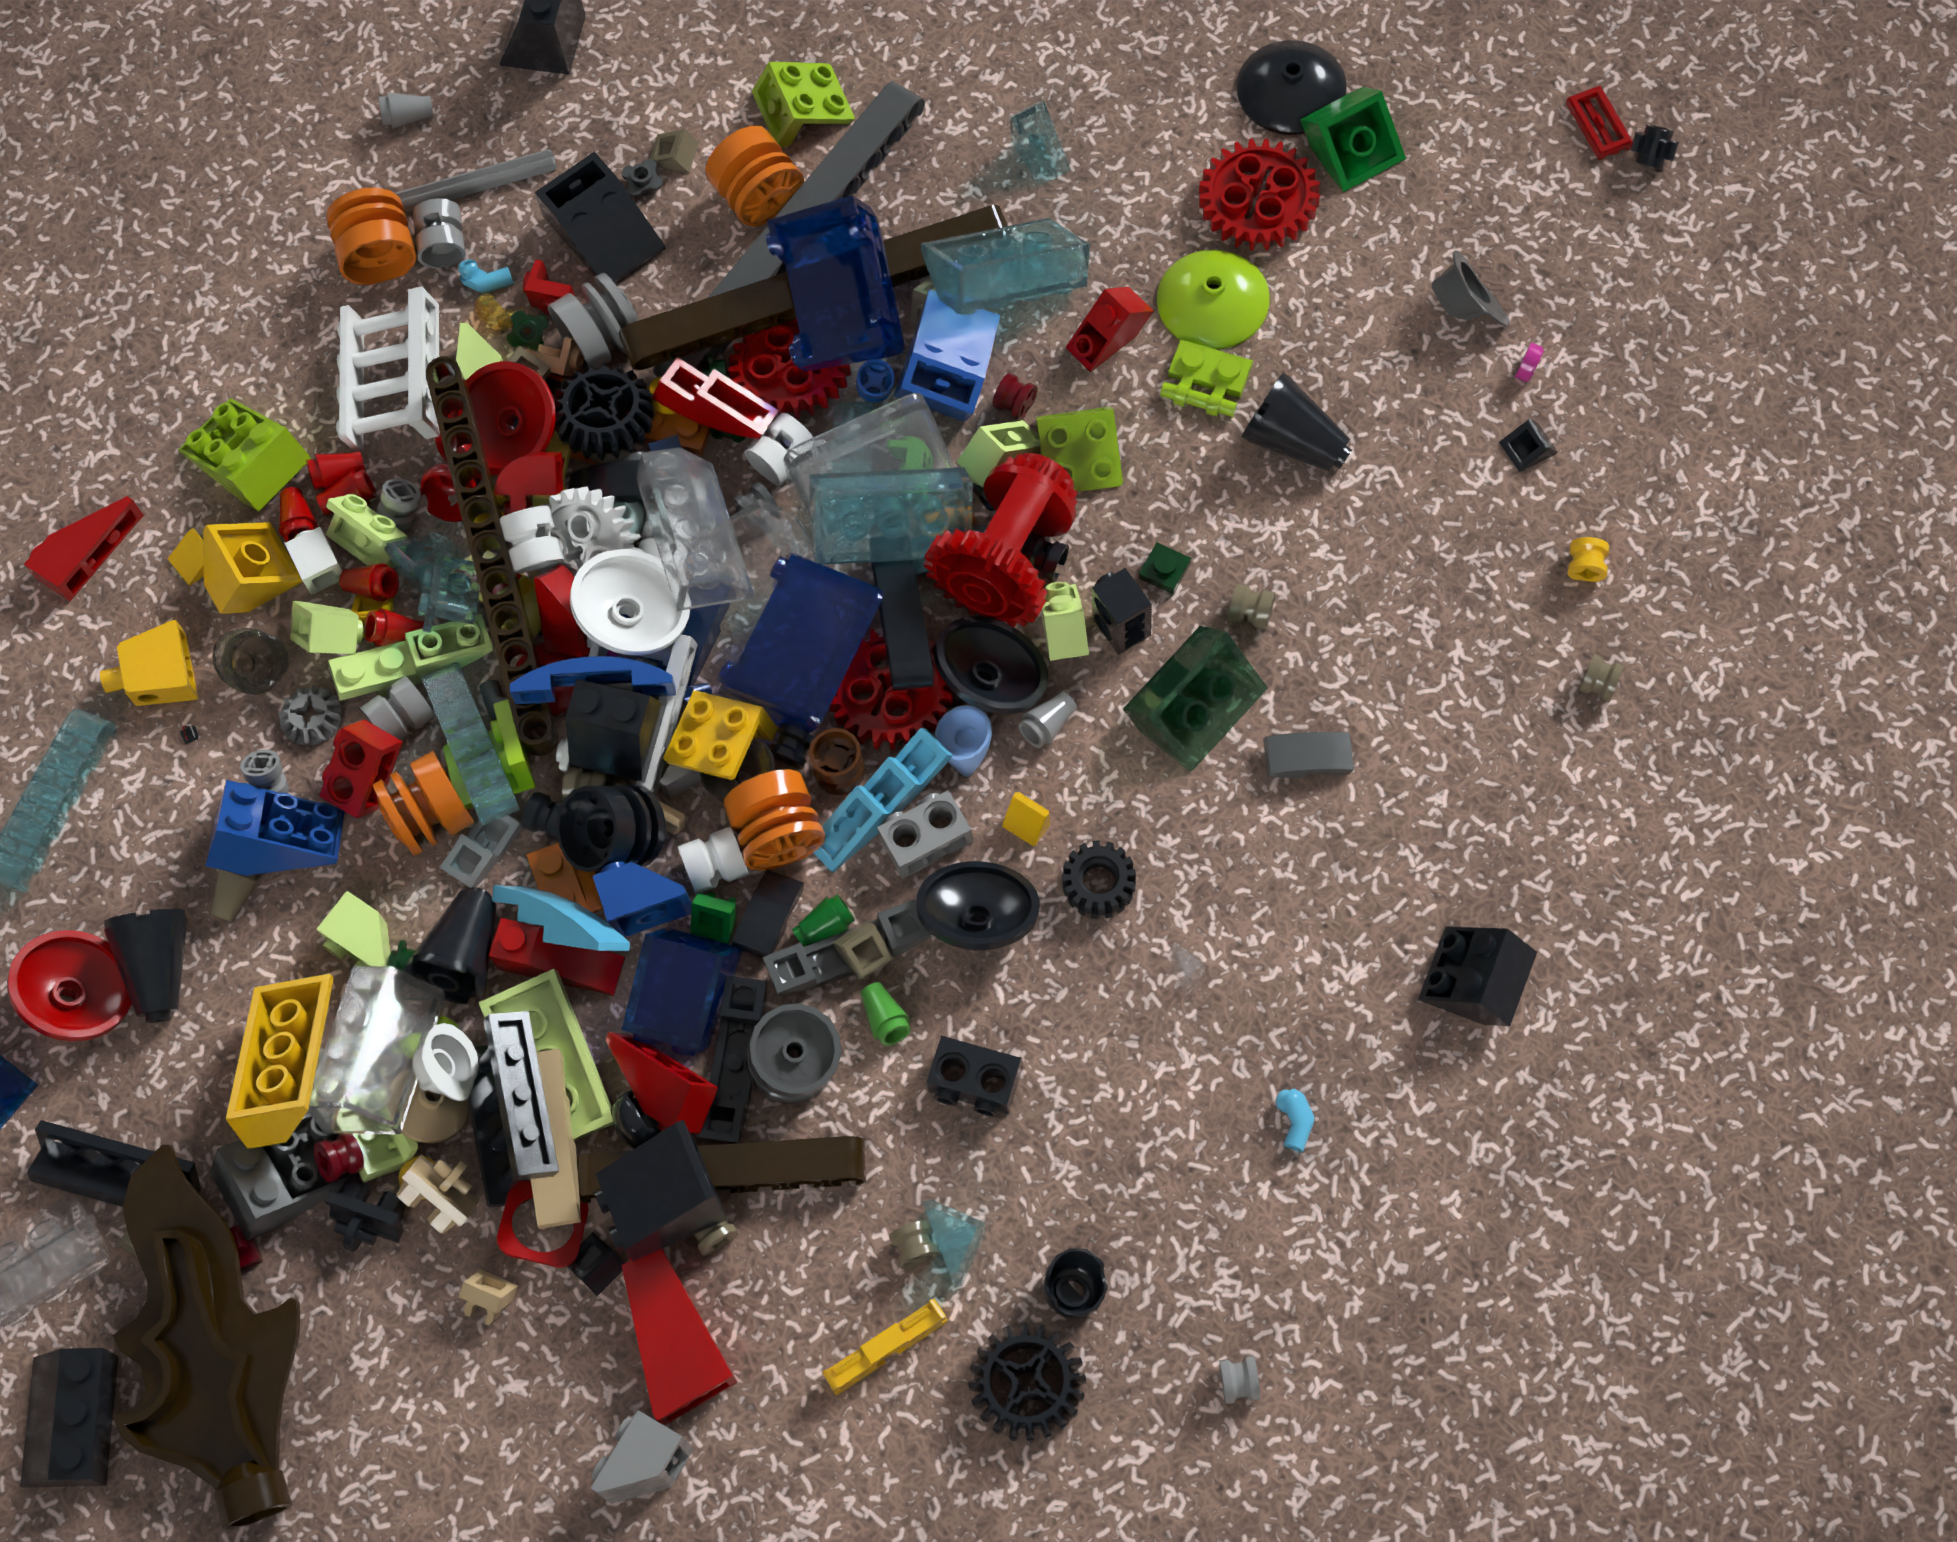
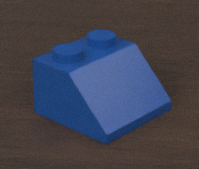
[593,861,692,938]

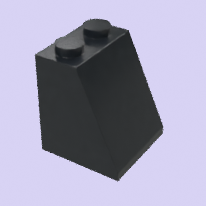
[500,0,586,75]
[593,1120,728,1261]

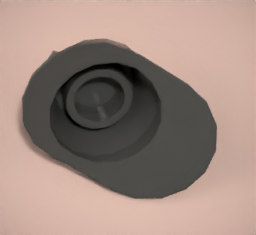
[1432,251,1510,326]

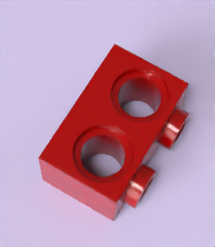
[319,719,403,819]

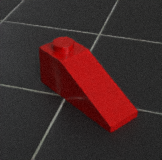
[24,496,144,602]
[489,918,625,996]
[605,1032,718,1133]

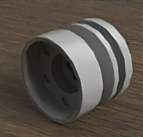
[548,273,638,372]

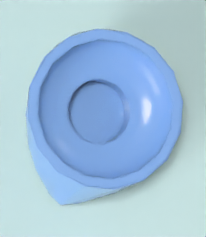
[935,705,992,777]

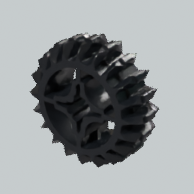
[554,362,655,461]
[968,1323,1086,1443]

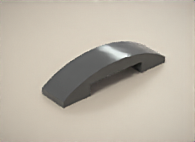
[763,899,931,996]

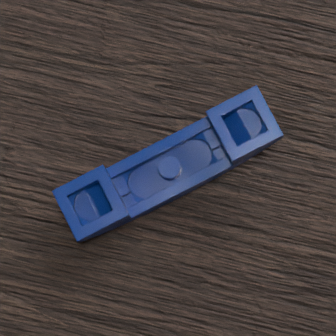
[509,656,676,704]

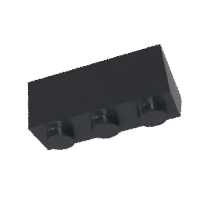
[20,1348,119,1488]

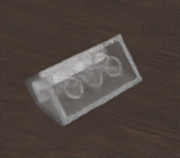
[637,447,754,611]
[308,966,445,1134]
[0,1193,110,1330]

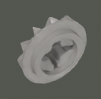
[278,684,342,746]

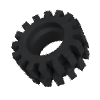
[1062,840,1136,919]

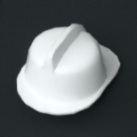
[412,1023,479,1102]

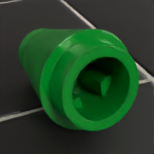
[792,894,855,947]

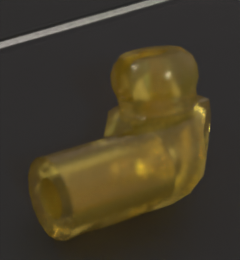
[474,294,526,330]

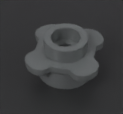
[622,159,663,197]

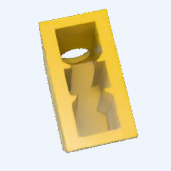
[99,620,198,706]

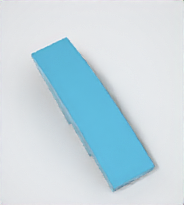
[814,728,953,873]
[492,885,630,951]

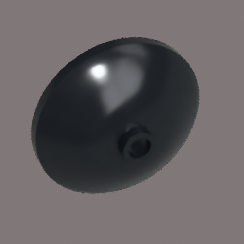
[1237,40,1347,135]
[934,616,1048,714]
[916,861,1040,951]

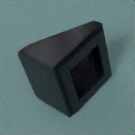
[1499,418,1558,472]
[567,1232,624,1296]

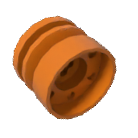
[705,125,804,227]
[326,187,417,286]
[373,751,475,857]
[723,769,826,871]

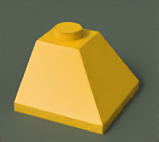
[203,522,303,614]

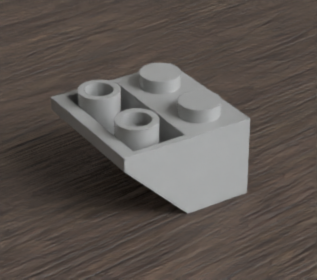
[590,1410,694,1504]

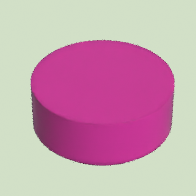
[1514,342,1544,383]

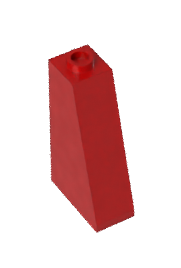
[621,1248,737,1426]

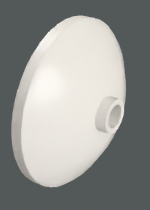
[570,549,690,655]

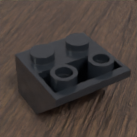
[1418,926,1537,1026]

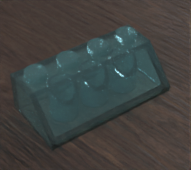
[921,218,1090,315]
[809,467,973,565]

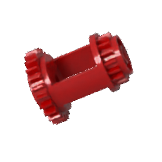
[923,453,1078,628]

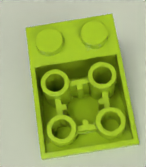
[178,398,312,512]

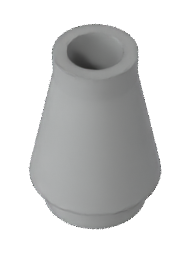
[379,92,433,129]
[1019,692,1077,748]

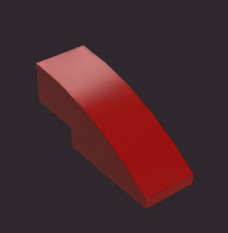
[652,357,779,439]

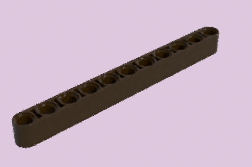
[618,205,1014,370]
[426,356,559,756]

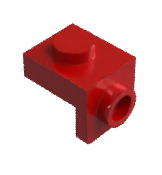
[523,259,575,316]

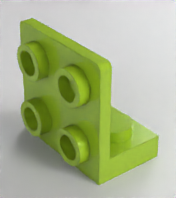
[752,62,855,148]
[1035,406,1123,492]
[443,699,536,809]

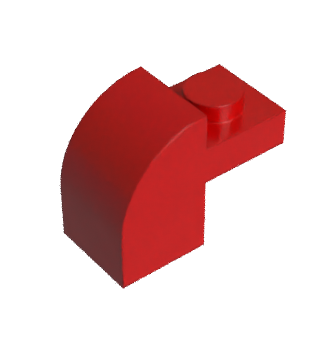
[494,452,563,516]

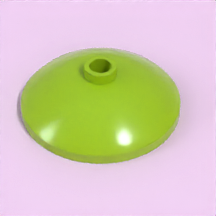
[1157,249,1270,350]

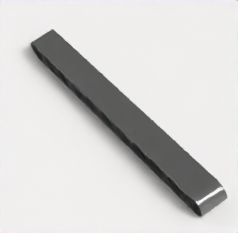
[653,81,925,377]

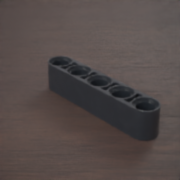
[869,534,933,691]

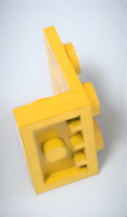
[663,690,778,780]

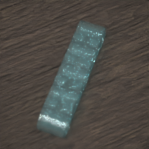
[421,661,520,826]
[0,708,116,893]

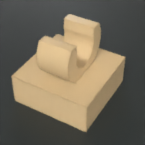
[459,1269,518,1325]

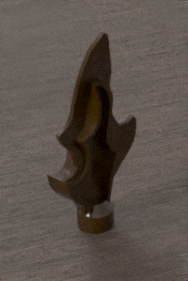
[112,1145,300,1530]

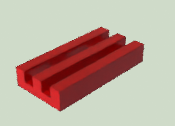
[1566,85,1633,160]

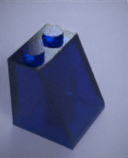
[621,927,743,1056]

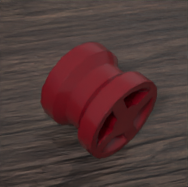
[992,373,1038,420]
[314,1132,364,1183]

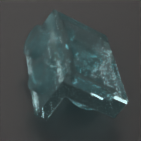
[417,554,480,632]

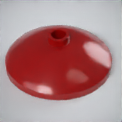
[451,361,556,477]
[7,930,132,1041]

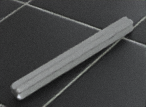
[395,149,556,213]

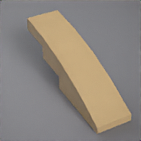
[531,1049,581,1229]

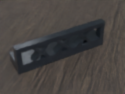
[27,1120,201,1207]

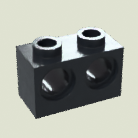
[1092,568,1152,655]
[927,1035,1023,1117]

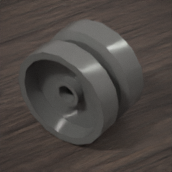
[745,1003,842,1104]

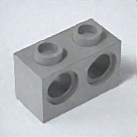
[877,790,973,879]

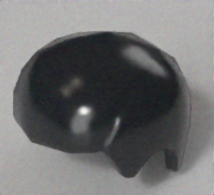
[612,1090,662,1149]
[1043,1248,1108,1319]

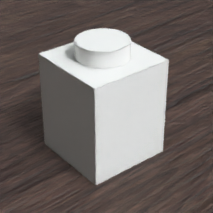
[285,527,343,595]

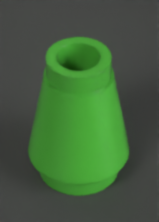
[860,982,911,1046]

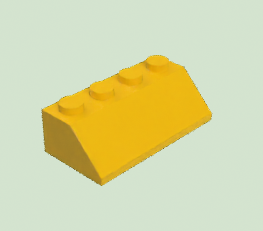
[226,974,334,1149]

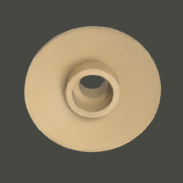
[385,1069,468,1143]

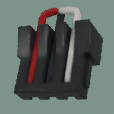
[180,724,199,744]

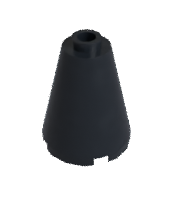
[1241,373,1352,471]
[405,887,497,1004]
[104,909,187,1023]

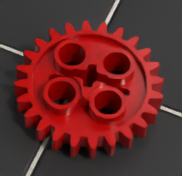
[1199,138,1320,251]
[728,314,852,420]
[826,629,954,751]

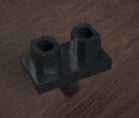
[324,1177,406,1252]

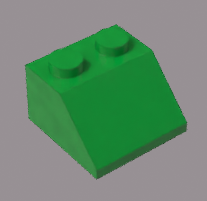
[1300,87,1406,192]

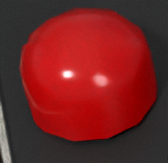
[419,463,477,522]

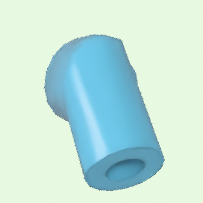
[458,259,514,293]
[1276,1089,1315,1153]

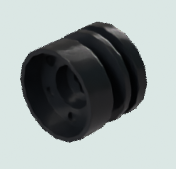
[556,784,666,872]

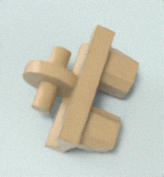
[396,1154,479,1234]

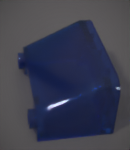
[766,195,905,371]
[717,552,884,733]

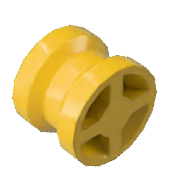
[1567,537,1610,582]

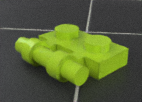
[1160,340,1253,417]

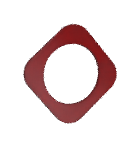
[496,1181,589,1268]

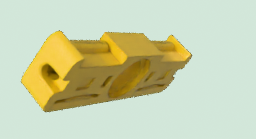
[822,1299,948,1396]

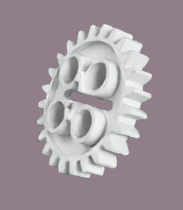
[540,487,643,576]

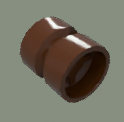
[809,728,865,795]

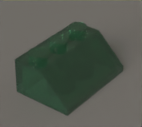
[1123,626,1268,772]

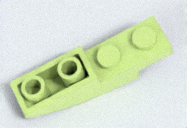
[328,614,493,701]

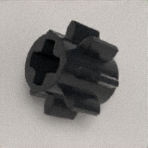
[1630,124,1679,168]

